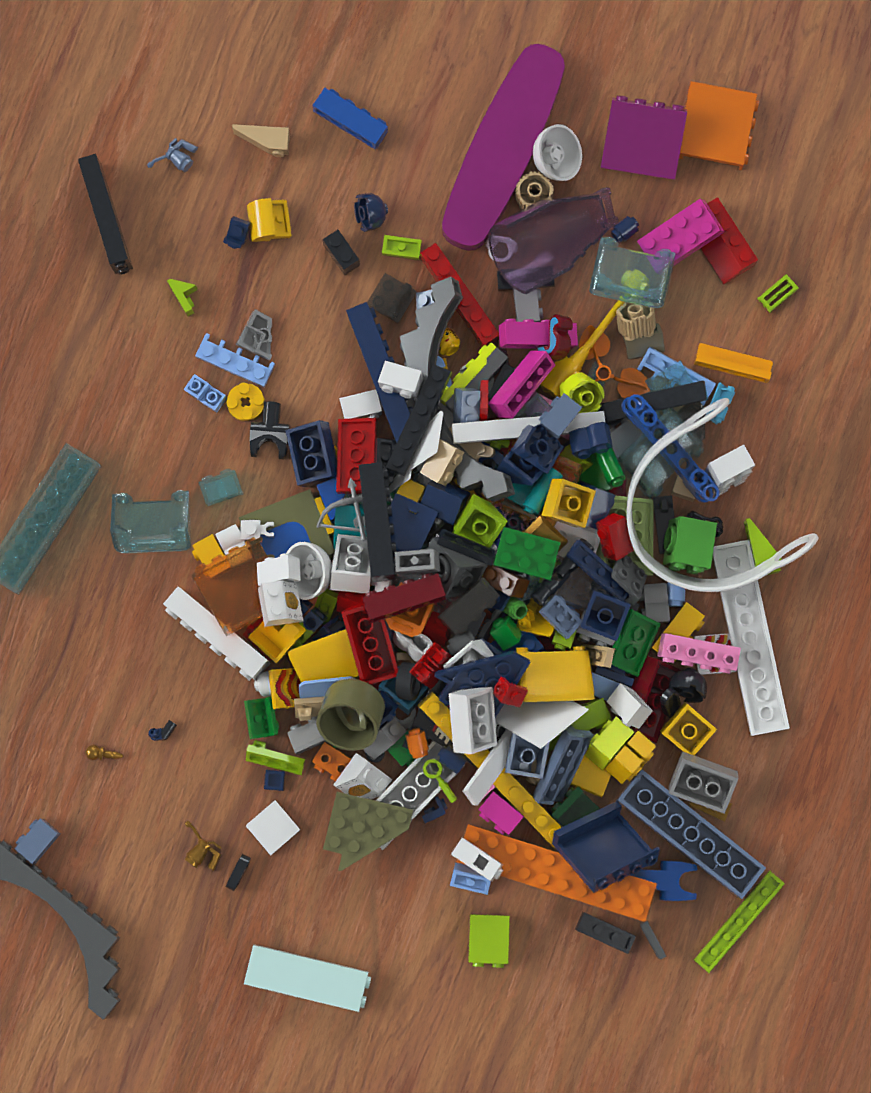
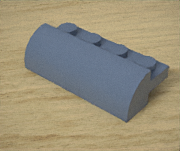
[532,725,594,805]

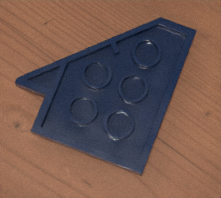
[434,651,531,718]

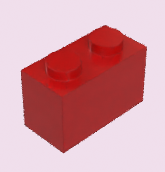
[596,513,634,561]

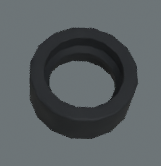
[396,662,422,701]

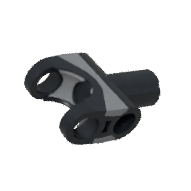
[249,401,290,460]

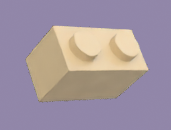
[420,439,464,486]

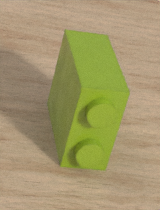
[468,914,510,968]

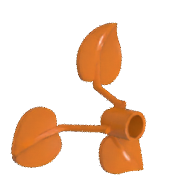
[579,325,651,398]

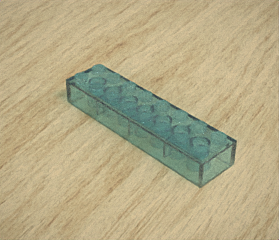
[0,443,102,595]

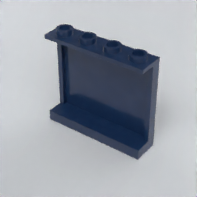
[552,801,660,893]

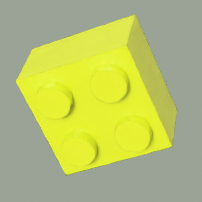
[585,717,634,771]

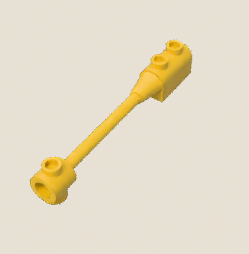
[540,269,650,398]

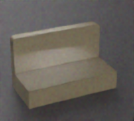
[622,323,665,359]

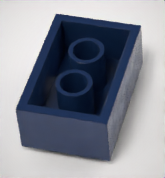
[285,420,337,487]

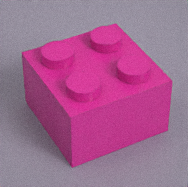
[478,791,524,835]

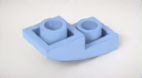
[184,374,227,413]

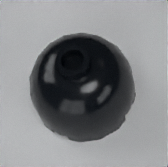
[668,668,707,703]

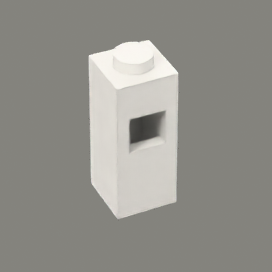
[451,838,503,881]

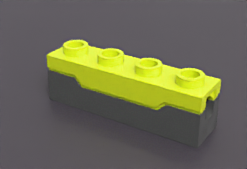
[440,343,508,413]

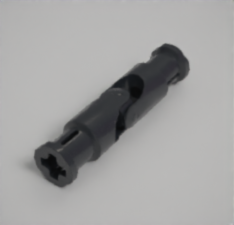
[530,538,594,607]

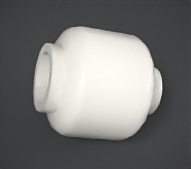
[254,671,271,697]

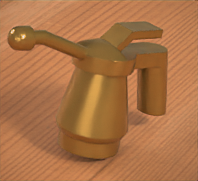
[185,821,221,871]

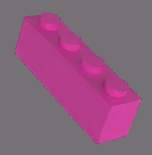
[499,319,578,350]
[488,350,555,419]

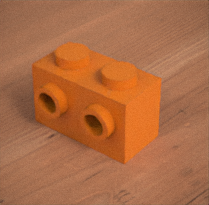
[312,742,351,781]

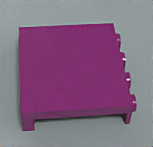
[601,95,687,180]

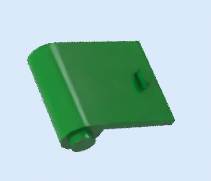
[573,448,626,491]

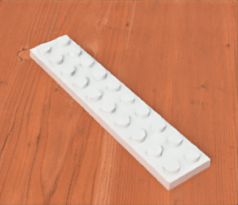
[712,540,790,736]

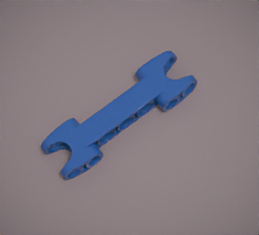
[621,394,720,503]
[631,861,698,901]

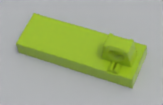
[246,740,305,776]

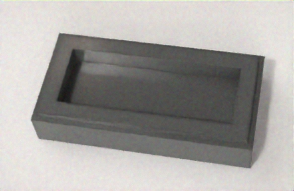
[640,921,666,960]

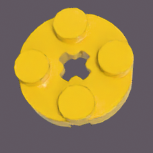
[226,383,265,422]

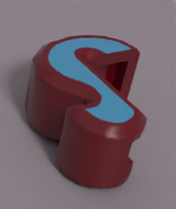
[536,314,573,361]

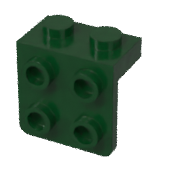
[551,787,600,827]

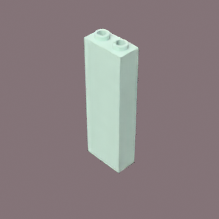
[244,944,371,1012]

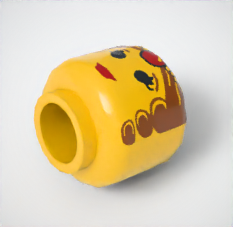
[439,327,460,356]

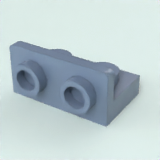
[539,595,582,639]

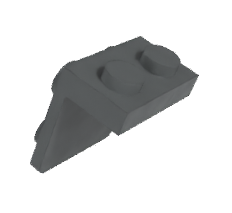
[611,555,647,606]

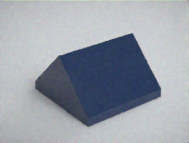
[420,480,470,526]

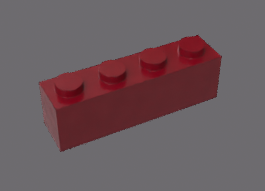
[362,573,446,624]

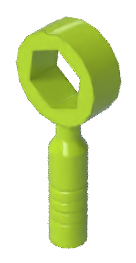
[423,759,457,803]

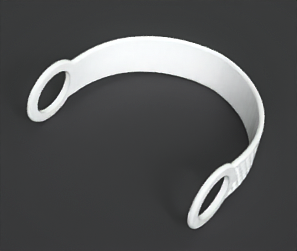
[627,398,818,592]

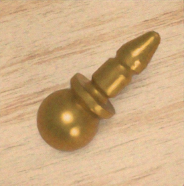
[85,745,123,760]

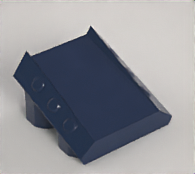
[511,424,563,474]

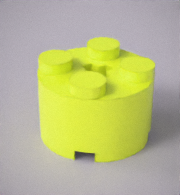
[559,372,605,413]

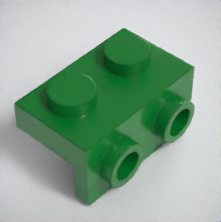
[244,696,279,740]

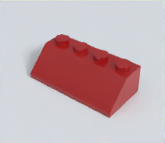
[700,197,758,285]
[341,602,398,684]

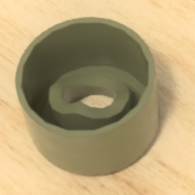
[316,679,385,750]

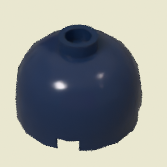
[354,193,388,232]

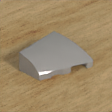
[236,309,272,360]

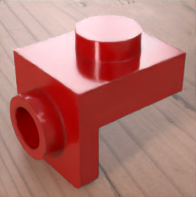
[493,677,528,708]

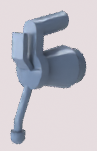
[147,138,198,172]

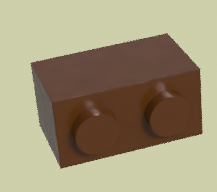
[481,563,530,598]

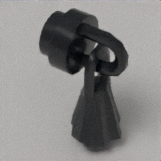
[686,510,724,537]

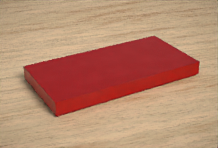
[336,418,377,494]

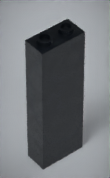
[78,153,133,275]

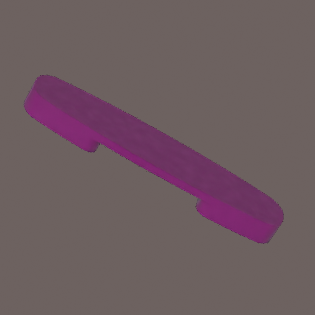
[442,44,565,251]

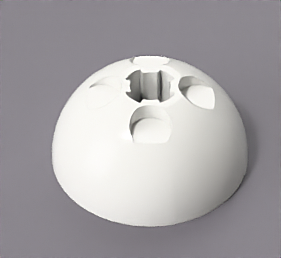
[533,124,582,181]
[287,542,332,600]

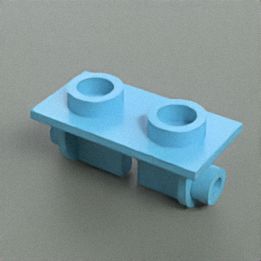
[705,382,735,425]

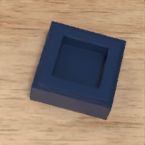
[264,770,285,791]

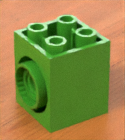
[663,516,717,575]

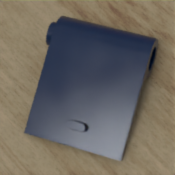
[389,493,439,557]

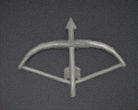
[316,477,393,541]

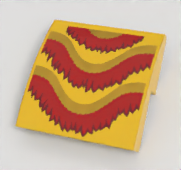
[268,668,301,709]

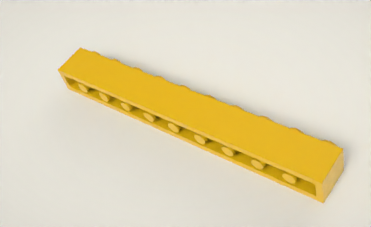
[418,692,562,848]

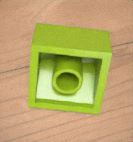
[454,494,507,548]

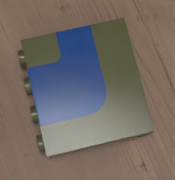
[239,489,335,563]

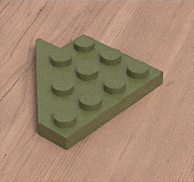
[323,792,413,871]

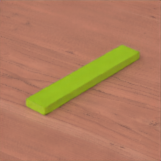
[694,871,785,973]

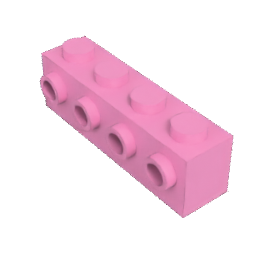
[657,633,741,674]

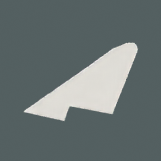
[389,411,443,493]

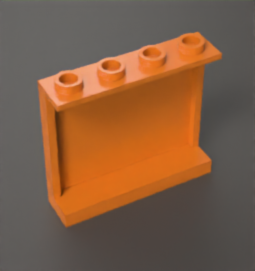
[679,81,759,171]

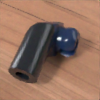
[148,720,177,741]

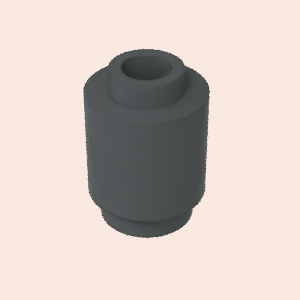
[447,630,475,656]

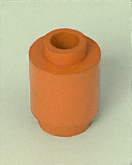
[405,728,429,758]

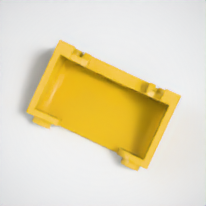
[287,629,359,683]
[514,646,594,702]

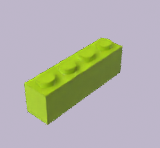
[548,698,612,752]

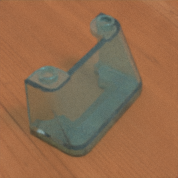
[589,237,676,308]
[618,408,705,499]
[110,490,191,553]

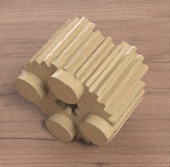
[515,171,554,214]
[616,298,656,341]

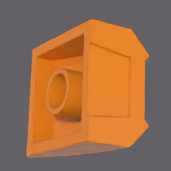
[385,582,436,637]

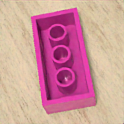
[637,198,724,274]

